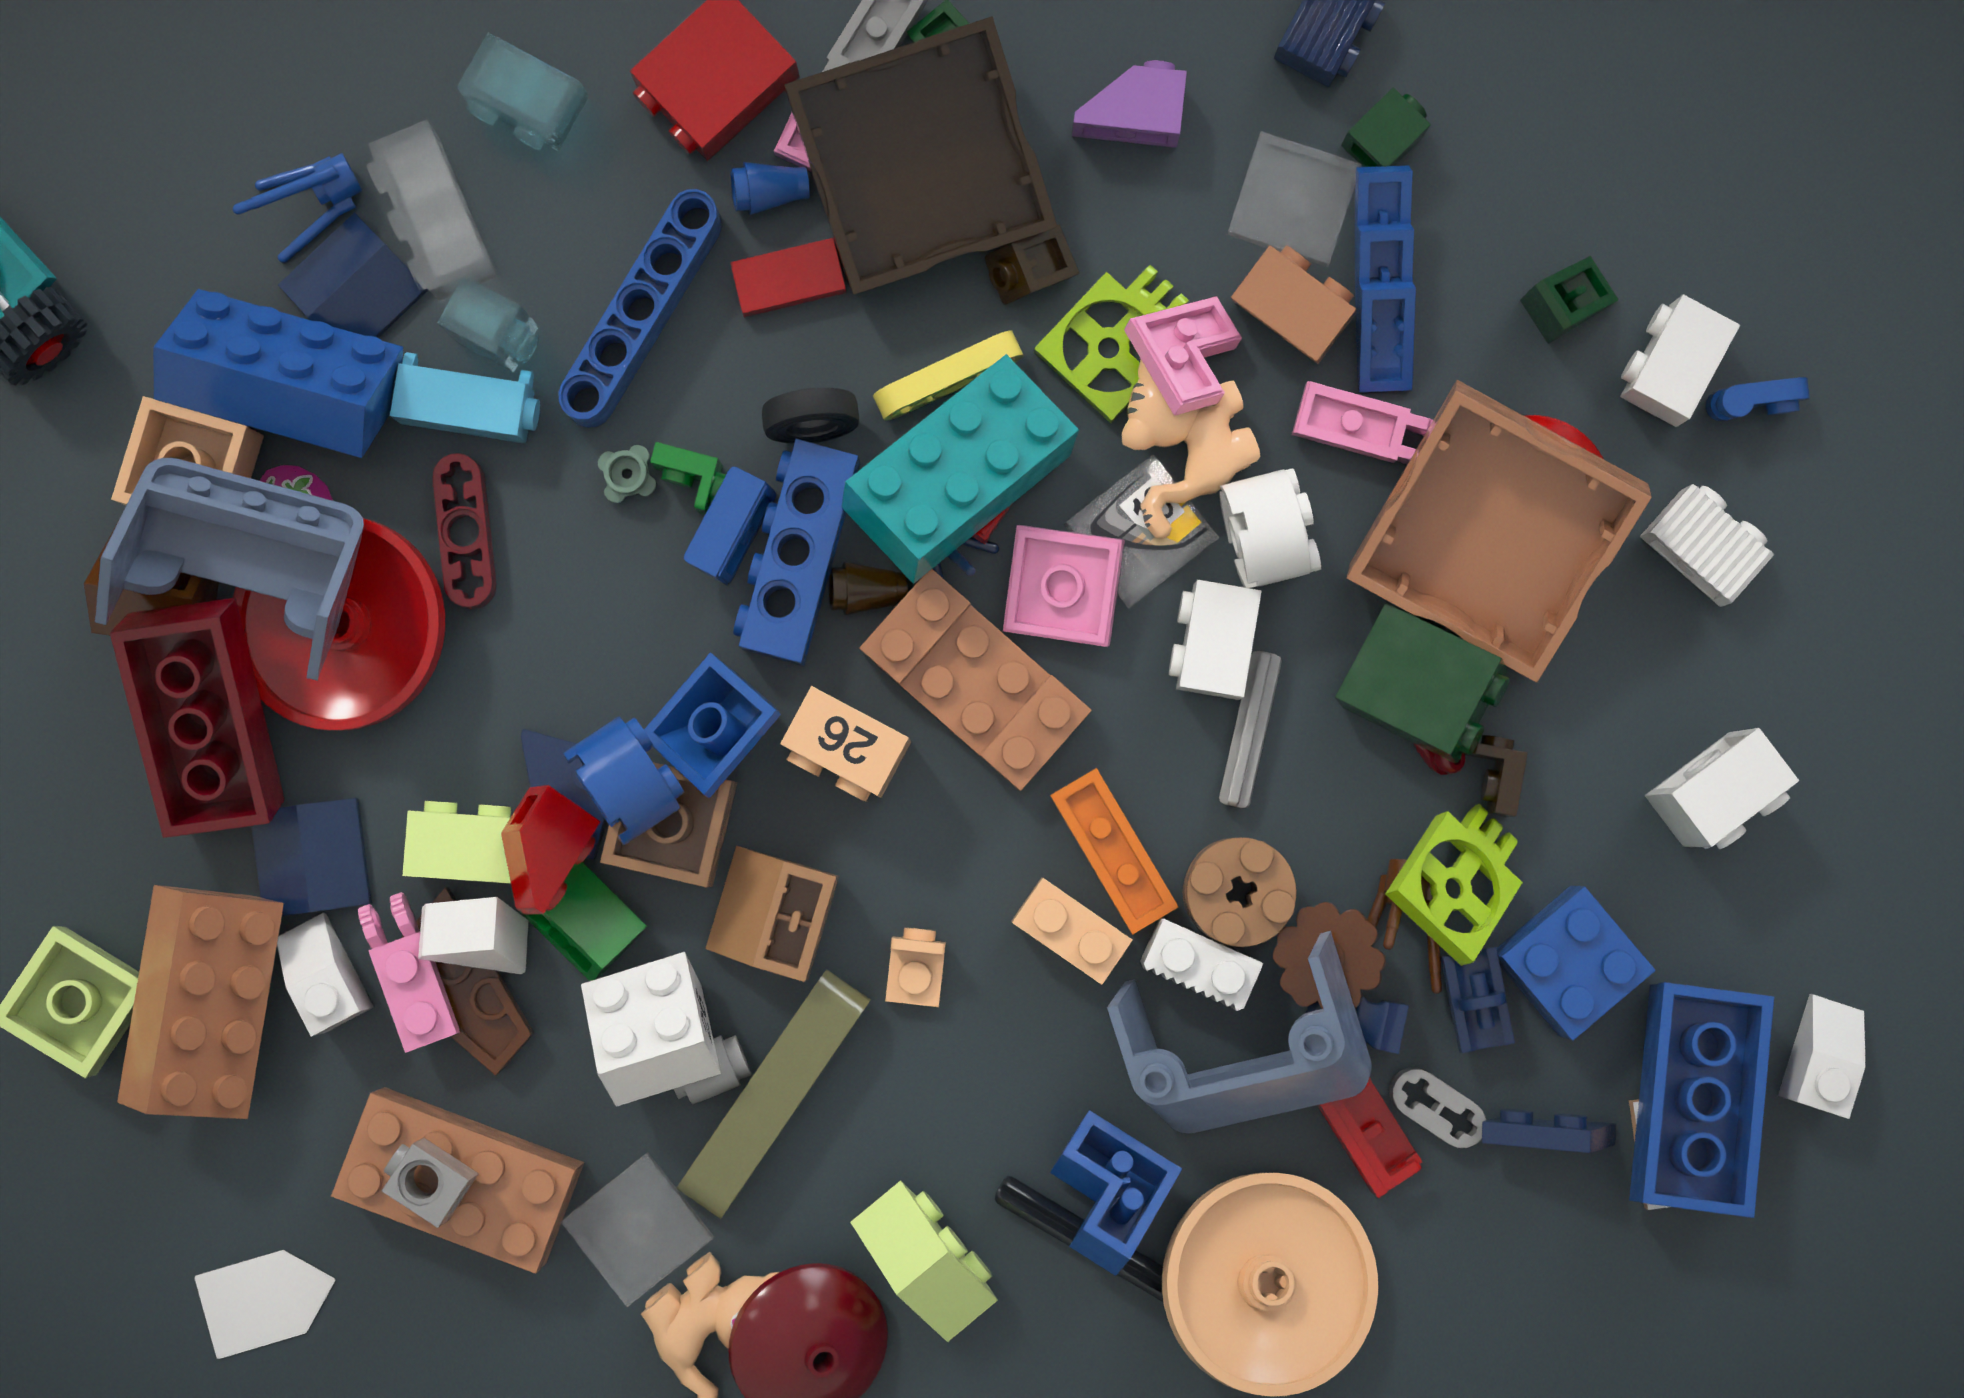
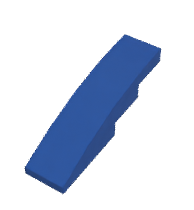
[1355,165,1416,392]

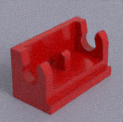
[1317,1077,1422,1198]

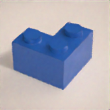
[1050,1110,1182,1276]

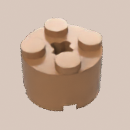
[1182,838,1296,947]

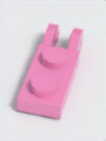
[1292,381,1433,465]
[358,892,460,1053]

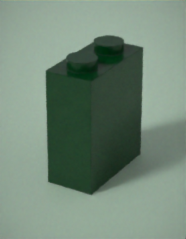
[1335,603,1510,764]

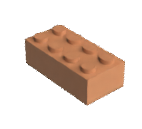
[117,885,284,1119]
[331,1087,585,1274]

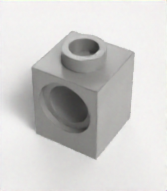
[382,1138,479,1228]

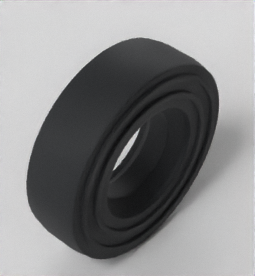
[762,388,859,443]

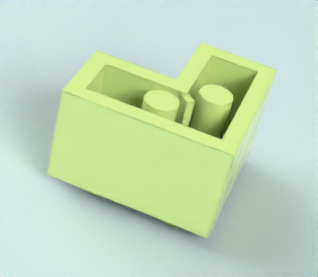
[850,1180,998,1342]

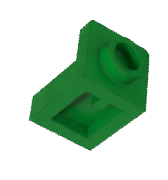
[650,442,726,515]

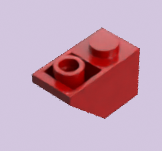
[501,785,601,915]

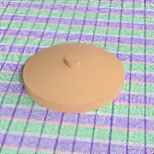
[1162,1173,1378,1396]

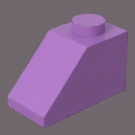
[1072,60,1187,148]

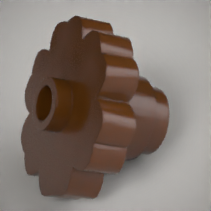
[1273,902,1386,1009]

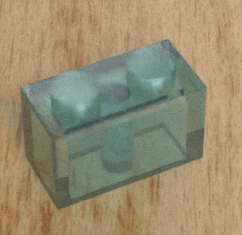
[457,32,589,151]
[437,276,539,373]

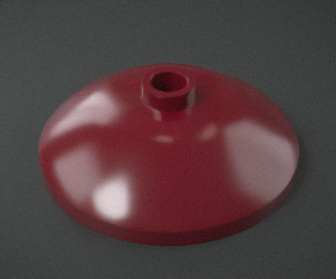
[728,1263,888,1398]

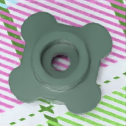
[598,445,657,503]

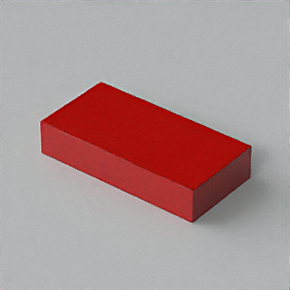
[730,238,847,317]

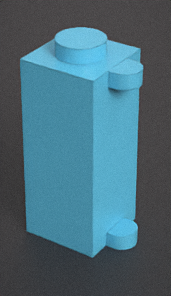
[390,352,540,443]

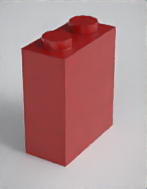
[630,0,800,161]

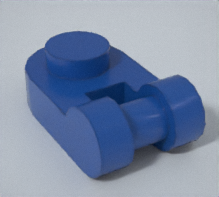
[1706,377,1810,422]

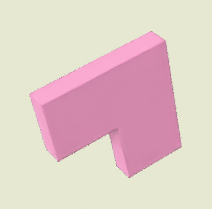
[1124,296,1242,416]

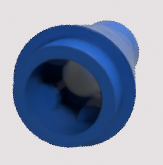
[730,162,810,215]

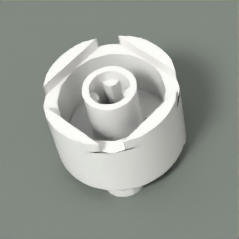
[1220,468,1321,588]

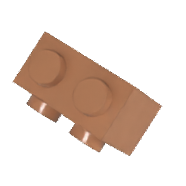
[1231,245,1357,364]

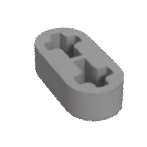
[1389,1068,1486,1148]

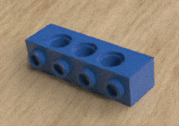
[733,439,860,666]

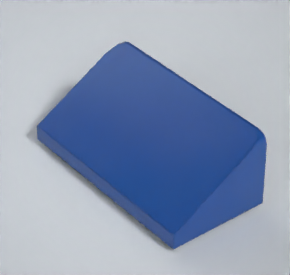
[684,467,776,585]

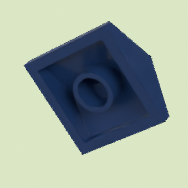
[278,212,429,338]
[251,798,372,917]

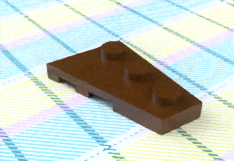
[374,887,534,1076]

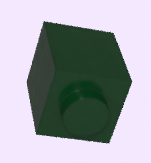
[1341,87,1431,167]

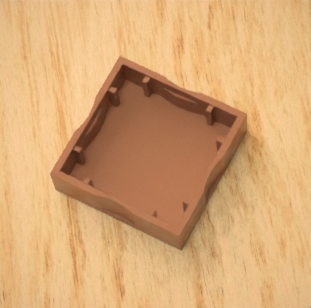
[1347,380,1652,682]

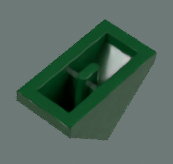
[1520,256,1619,344]

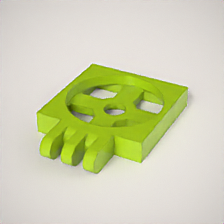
[1034,265,1189,423]
[1385,804,1523,966]

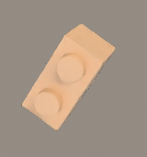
[1012,877,1133,985]

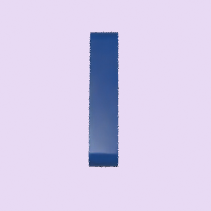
[558,189,722,428]

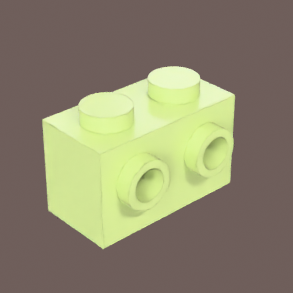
[402,801,511,883]

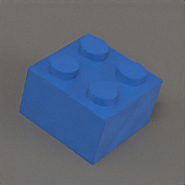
[1497,886,1656,1041]

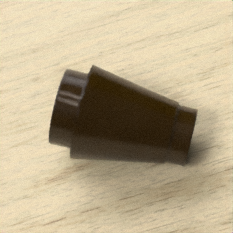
[829,562,908,615]

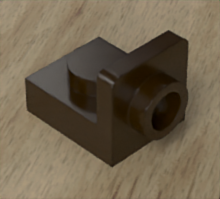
[985,224,1080,305]
[1465,735,1528,817]

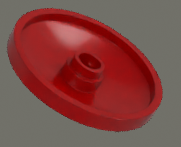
[233,518,445,730]

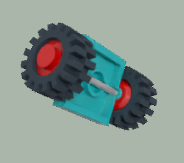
[0,217,87,386]

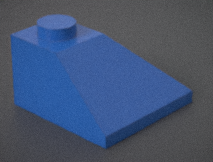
[644,652,781,798]

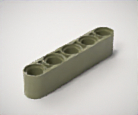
[676,969,871,1219]

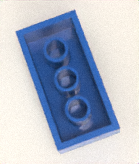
[153,289,403,458]
[1629,982,1774,1218]

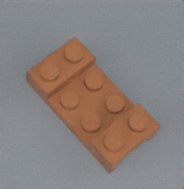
[859,569,1092,791]

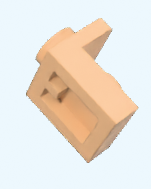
[885,928,946,1007]

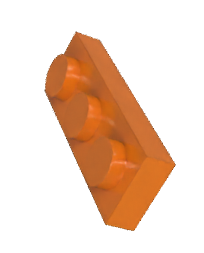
[1050,768,1178,935]

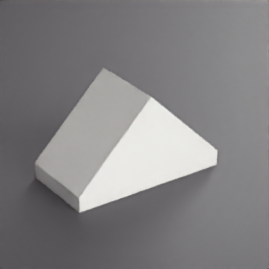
[418,897,528,974]

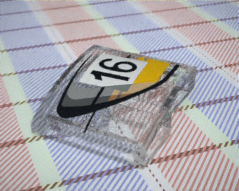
[1064,454,1219,608]

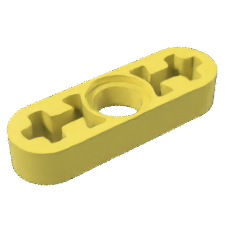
[873,331,1024,421]

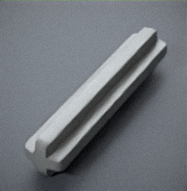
[1219,651,1282,808]

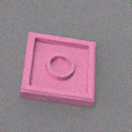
[1003,525,1124,647]

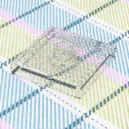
[1227,131,1362,267]
[561,1152,714,1307]

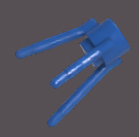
[232,153,363,263]

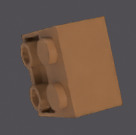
[705,846,840,982]

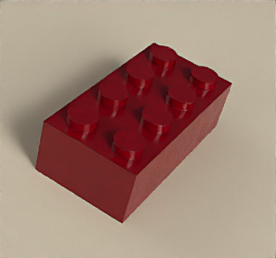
[110,598,285,838]

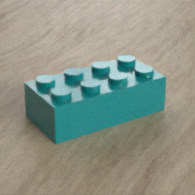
[841,354,1079,584]

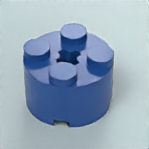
[562,716,684,846]

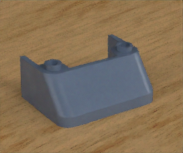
[95,458,364,680]
[1107,931,1372,1133]

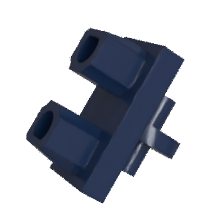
[1440,946,1515,1053]

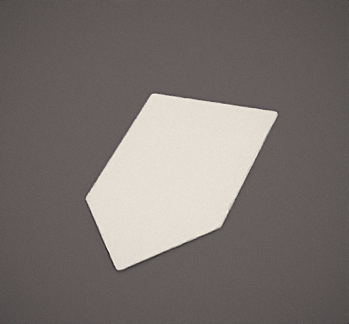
[195,1250,335,1359]

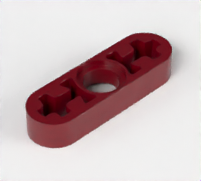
[433,453,497,609]

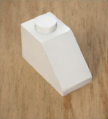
[277,913,374,1037]
[1778,994,1865,1119]

